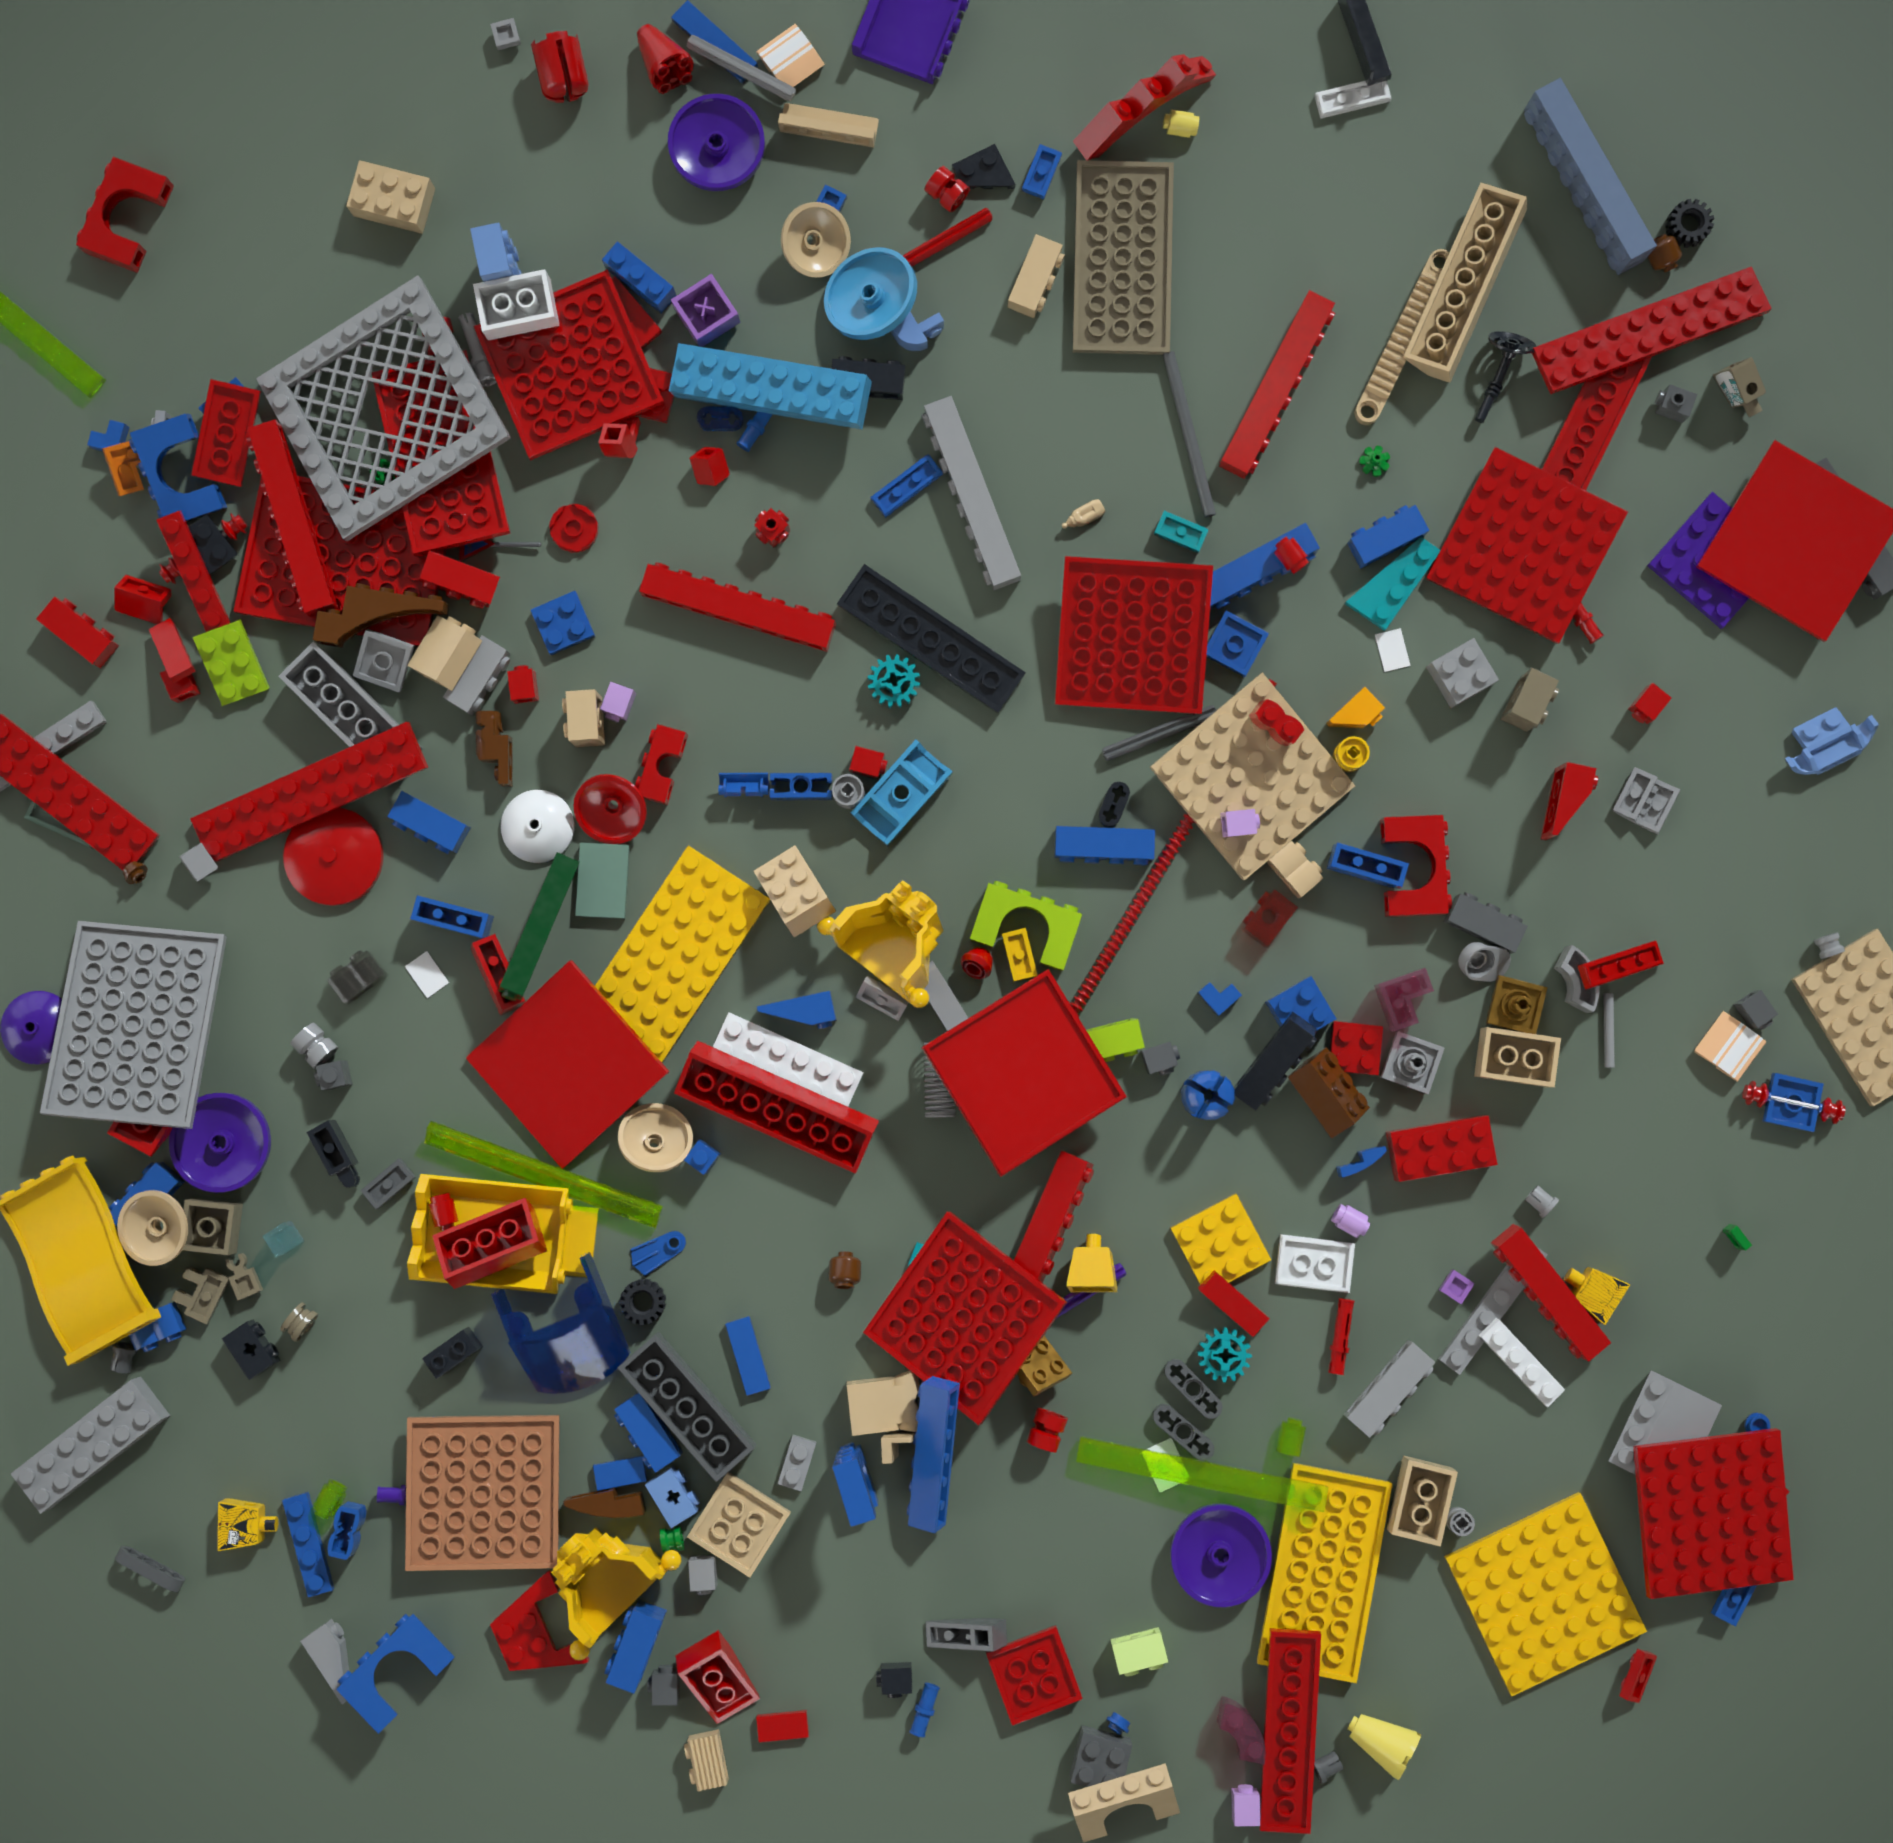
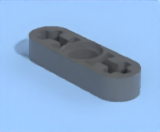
[1164,1359,1223,1419]
[1153,1404,1214,1461]
[115,1546,185,1592]

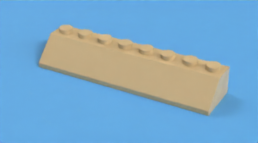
[1403,183,1527,383]

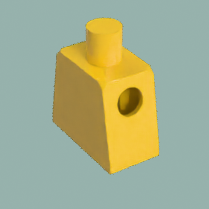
[1067,1234,1117,1292]

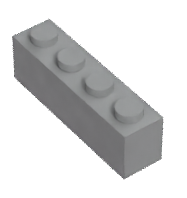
[1343,1340,1435,1438]

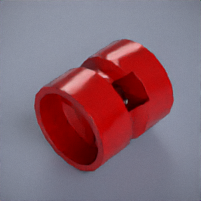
[924,166,970,213]
[1026,1408,1068,1453]

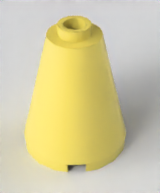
[1347,1714,1421,1780]

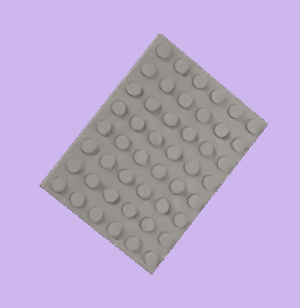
[40,921,227,1129]

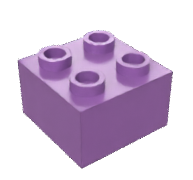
[671,274,741,347]

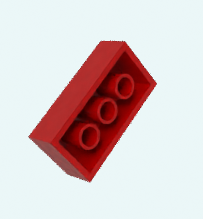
[1385,1115,1498,1182]
[432,1198,547,1289]

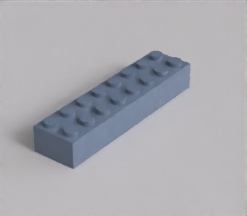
[1524,77,1657,275]

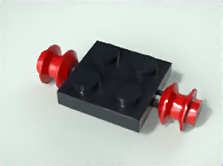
[159,513,248,584]

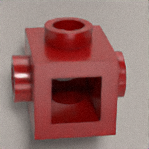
[754,508,790,548]

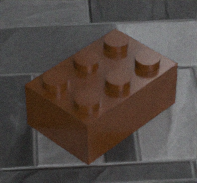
[1288,1047,1370,1138]

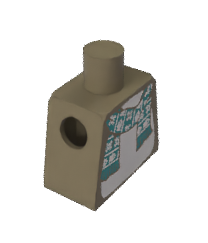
[1713,357,1766,417]

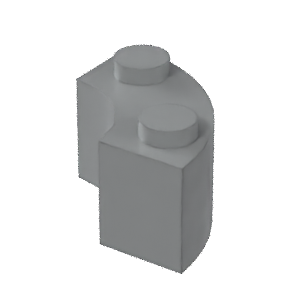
[1554,945,1599,1013]

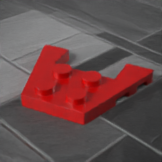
[490,1570,589,1671]

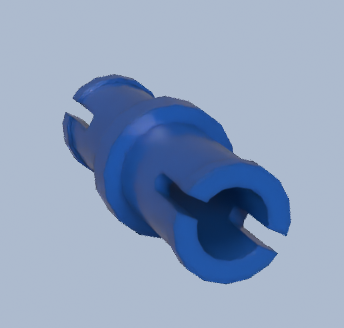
[736,412,773,452]
[909,1682,940,1738]

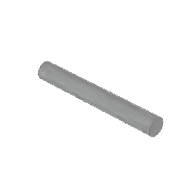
[1603,993,1615,1068]

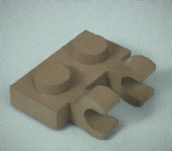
[171,1266,229,1324]

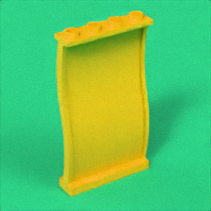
[0,1156,161,1366]

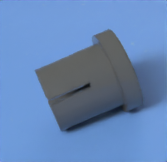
[110,1342,138,1373]
[1314,1751,1343,1784]

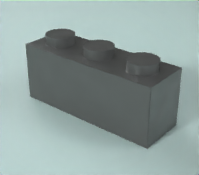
[1443,892,1528,954]

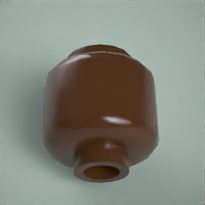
[1647,234,1682,273]
[828,1251,861,1289]

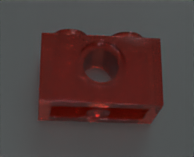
[1242,889,1298,947]

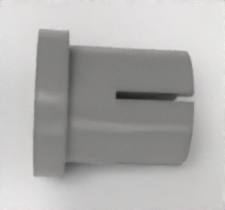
[1525,1185,1559,1218]

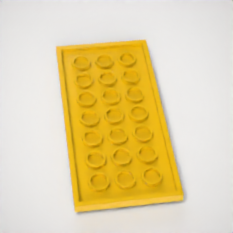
[595,845,770,1063]
[1256,1463,1392,1683]

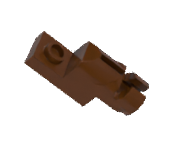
[475,711,513,787]

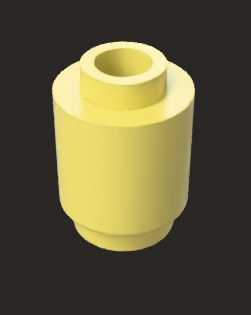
[1163,109,1199,138]

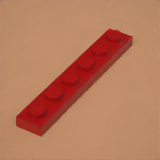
[156,511,231,632]

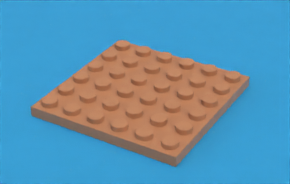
[405,1415,560,1571]

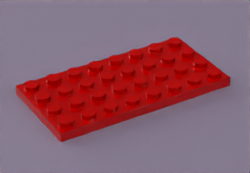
[371,350,511,556]

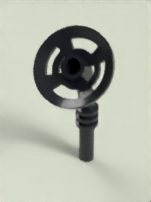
[1475,331,1536,423]

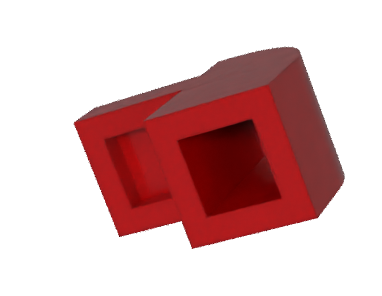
[598,417,641,458]

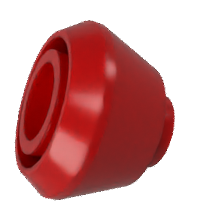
[960,947,993,979]

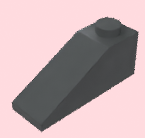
[926,1618,1007,1651]

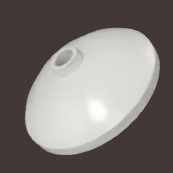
[501,790,575,863]

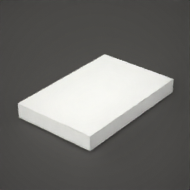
[1275,1234,1355,1293]

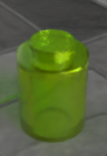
[1276,1417,1306,1457]

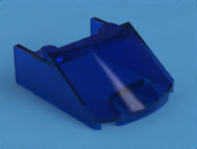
[491,1252,631,1394]

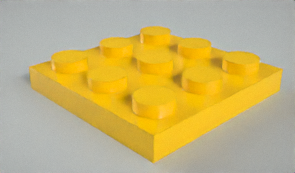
[1170,1193,1271,1285]

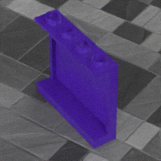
[852,0,970,85]

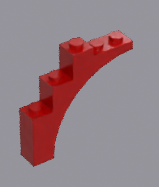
[1073,54,1216,160]

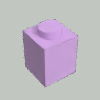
[600,682,636,722]
[1220,809,1260,837]
[1231,1784,1260,1826]

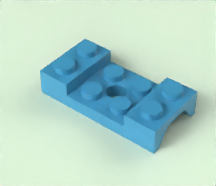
[850,739,953,847]

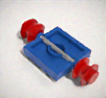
[1742,1073,1845,1132]

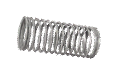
[923,1043,956,1117]

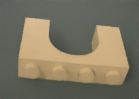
[1068,1763,1180,1842]

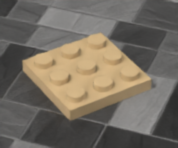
[687,1472,791,1577]

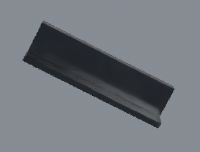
[1338,0,1392,86]

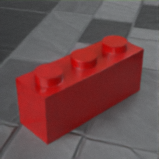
[418,550,500,609]
[36,596,119,668]
[471,934,525,1016]

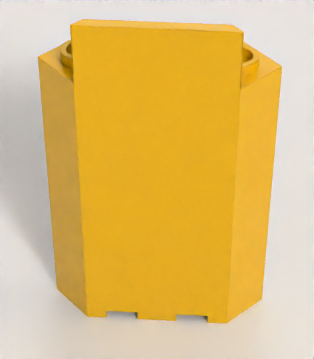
[407,1174,599,1294]

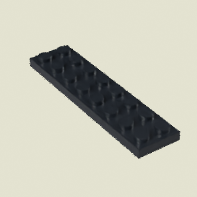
[837,564,1026,713]

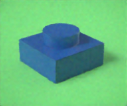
[816,184,847,212]

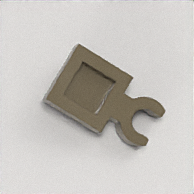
[226,1253,263,1301]

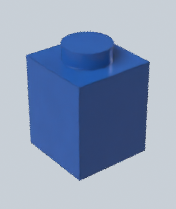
[684,1140,721,1175]

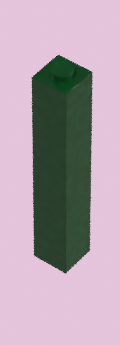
[498,852,580,1001]

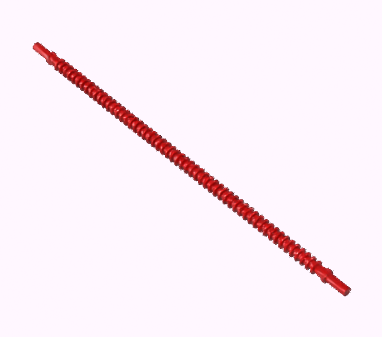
[1070,679,1277,1018]

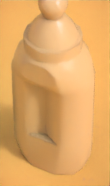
[1062,499,1105,529]

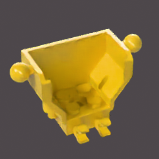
[817,880,943,1008]
[551,1527,681,1660]

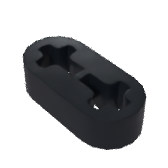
[1098,782,1130,827]

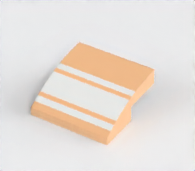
[756,24,825,87]
[1694,1011,1766,1082]

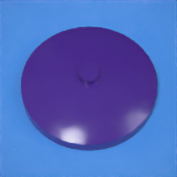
[668,94,765,191]
[169,1093,271,1192]
[1170,1504,1272,1607]

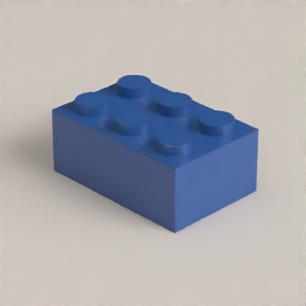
[604,1600,667,1694]

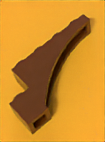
[313,583,449,648]

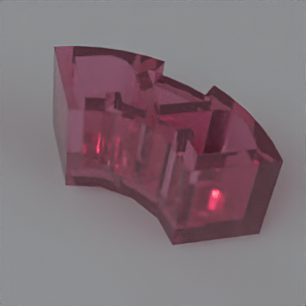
[1217,1696,1266,1765]

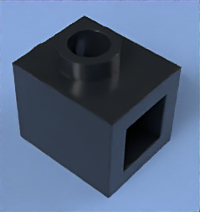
[876,1662,912,1698]

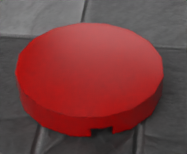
[549,504,598,553]

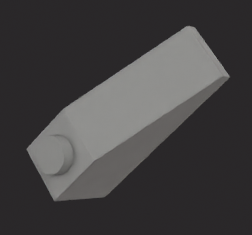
[300,1619,349,1704]

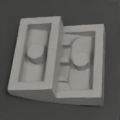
[1613,767,1680,835]

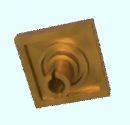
[1486,975,1547,1034]
[1017,1336,1072,1396]

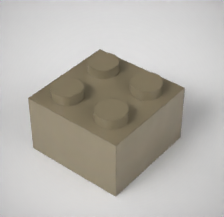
[1500,668,1559,732]
[183,1198,243,1255]

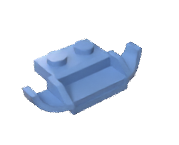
[1785,707,1879,775]

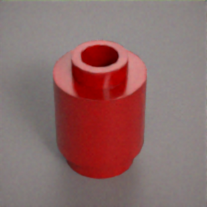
[1274,536,1309,574]
[429,1193,459,1231]

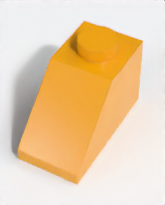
[1326,687,1385,728]

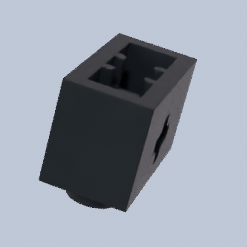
[221,1319,281,1380]
[422,1327,483,1379]

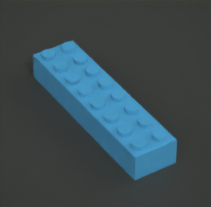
[669,343,872,430]

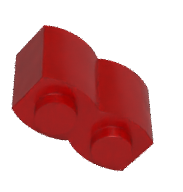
[1249,699,1305,746]

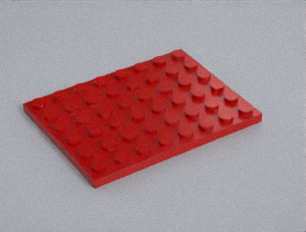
[233,475,447,647]

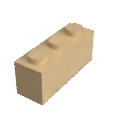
[1008,234,1065,318]

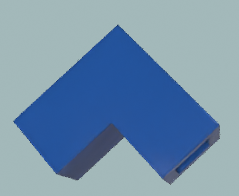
[87,420,130,451]
[1197,982,1242,1016]

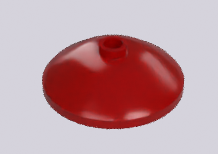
[573,774,647,844]

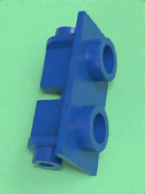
[718,773,769,797]

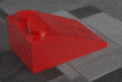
[1541,762,1598,840]
[107,1122,173,1157]
[675,1630,760,1724]

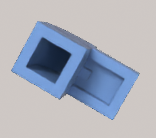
[890,312,944,351]

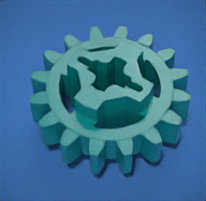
[867,654,920,708]
[1197,1327,1252,1382]

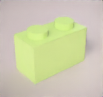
[1110,1627,1168,1676]

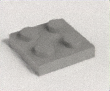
[353,629,414,692]

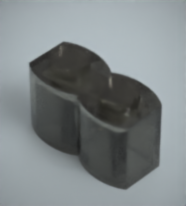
[327,950,388,1005]

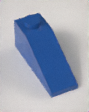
[757,991,837,1029]

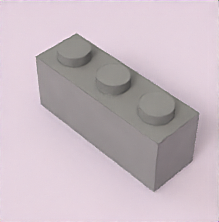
[443,635,511,716]

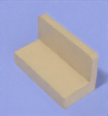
[881,1430,916,1464]

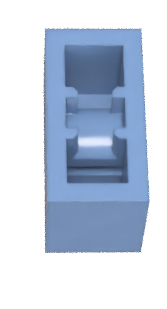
[645,1465,700,1528]

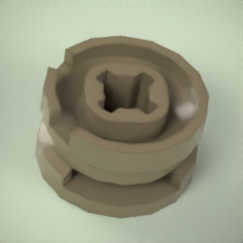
[280,1302,319,1342]

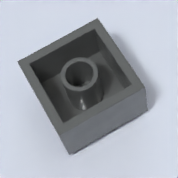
[1069,1725,1132,1787]

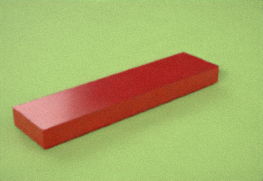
[1578,940,1664,989]

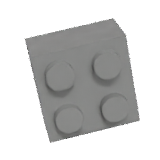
[1426,638,1499,708]

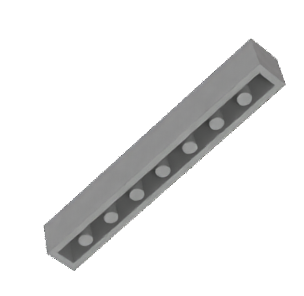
[921,396,1021,591]

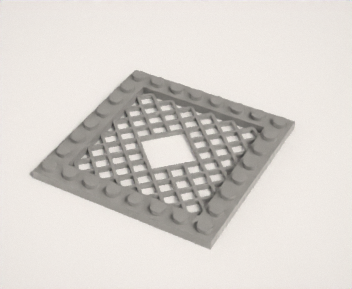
[256,275,511,541]

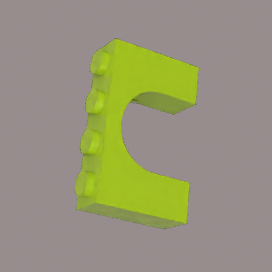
[970,881,1082,971]

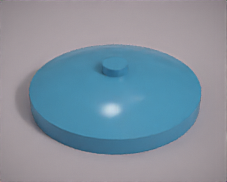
[824,247,917,340]

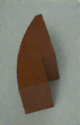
[563,1487,646,1518]

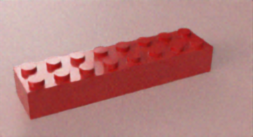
[674,1041,879,1174]

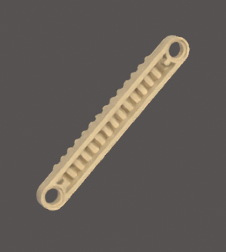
[1354,249,1450,425]

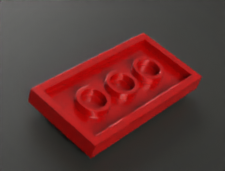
[192,379,261,487]

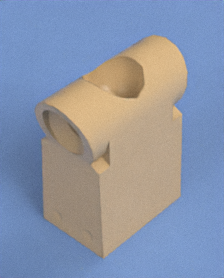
[847,1370,920,1436]

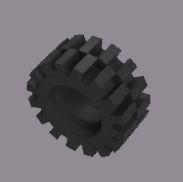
[1665,199,1714,248]
[619,1279,666,1325]

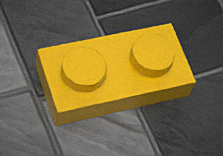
[1002,928,1038,982]

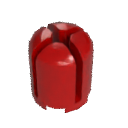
[531,31,589,103]

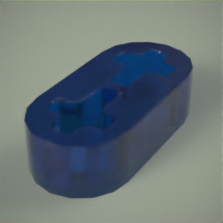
[697,406,744,432]

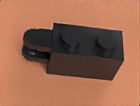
[306,1120,360,1188]

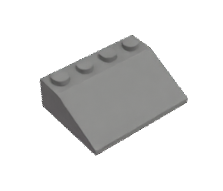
[1608,1370,1722,1475]

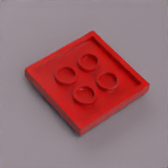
[986,1625,1083,1726]

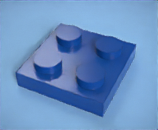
[531,591,595,655]
[1206,610,1269,677]

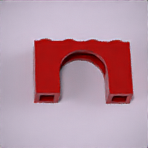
[76,157,174,273]
[1380,815,1452,917]

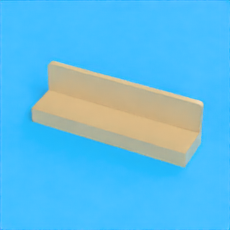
[778,103,879,148]

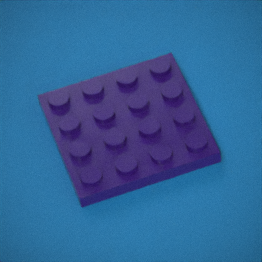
[1647,491,1749,629]

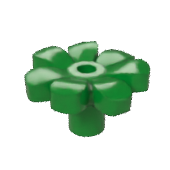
[1359,446,1390,477]

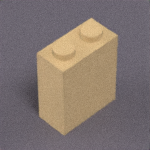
[407,615,482,691]

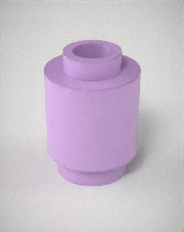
[1331,1204,1370,1238]

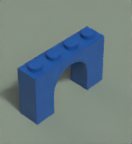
[129,413,227,522]
[832,1442,879,1527]
[336,1614,455,1734]

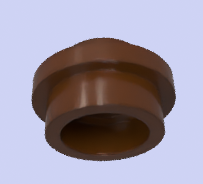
[123,861,148,884]

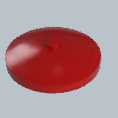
[283,808,384,906]

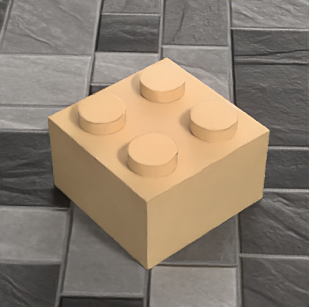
[562,689,605,747]

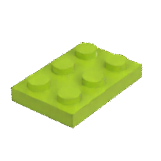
[193,619,270,706]

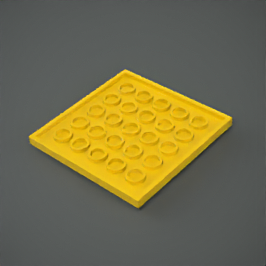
[1444,1492,1647,1696]

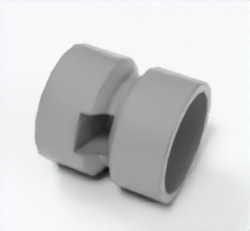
[832,774,865,810]
[290,1022,339,1069]

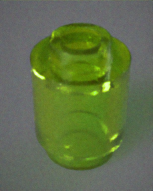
[312,1479,347,1519]

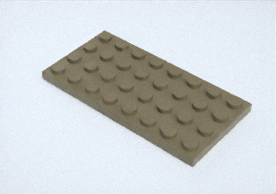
[1072,160,1174,355]

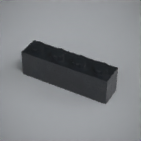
[1234,1011,1317,1111]

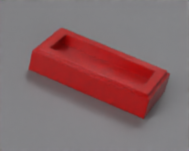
[756,1710,809,1742]

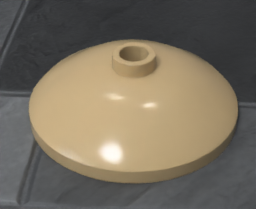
[781,202,851,277]
[618,1103,693,1172]
[117,1190,188,1266]

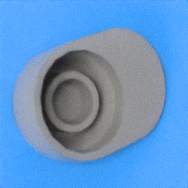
[1458,942,1511,982]

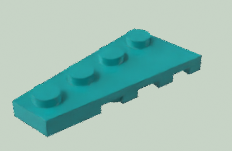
[1344,537,1441,631]

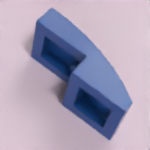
[1336,1146,1387,1178]

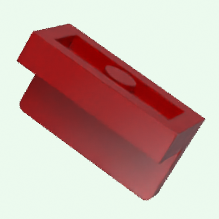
[114,575,172,624]

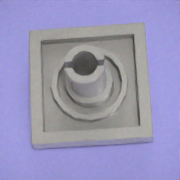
[1380,1031,1445,1094]

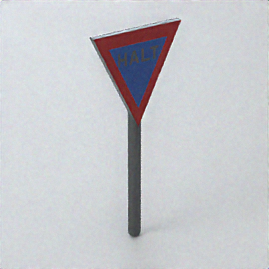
[459,540,542,562]

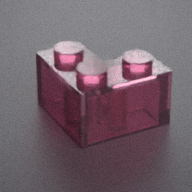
[1374,968,1434,1032]

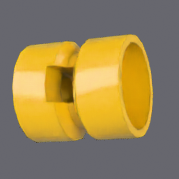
[1332,736,1370,772]

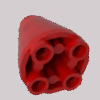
[637,24,694,94]

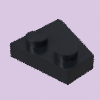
[952,144,1016,189]

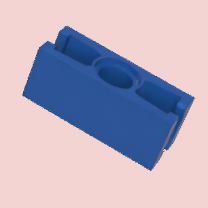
[770,773,833,801]

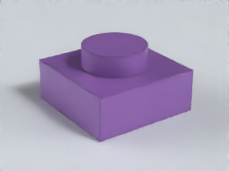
[1439,1269,1475,1304]

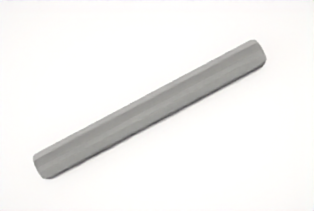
[687,35,796,101]

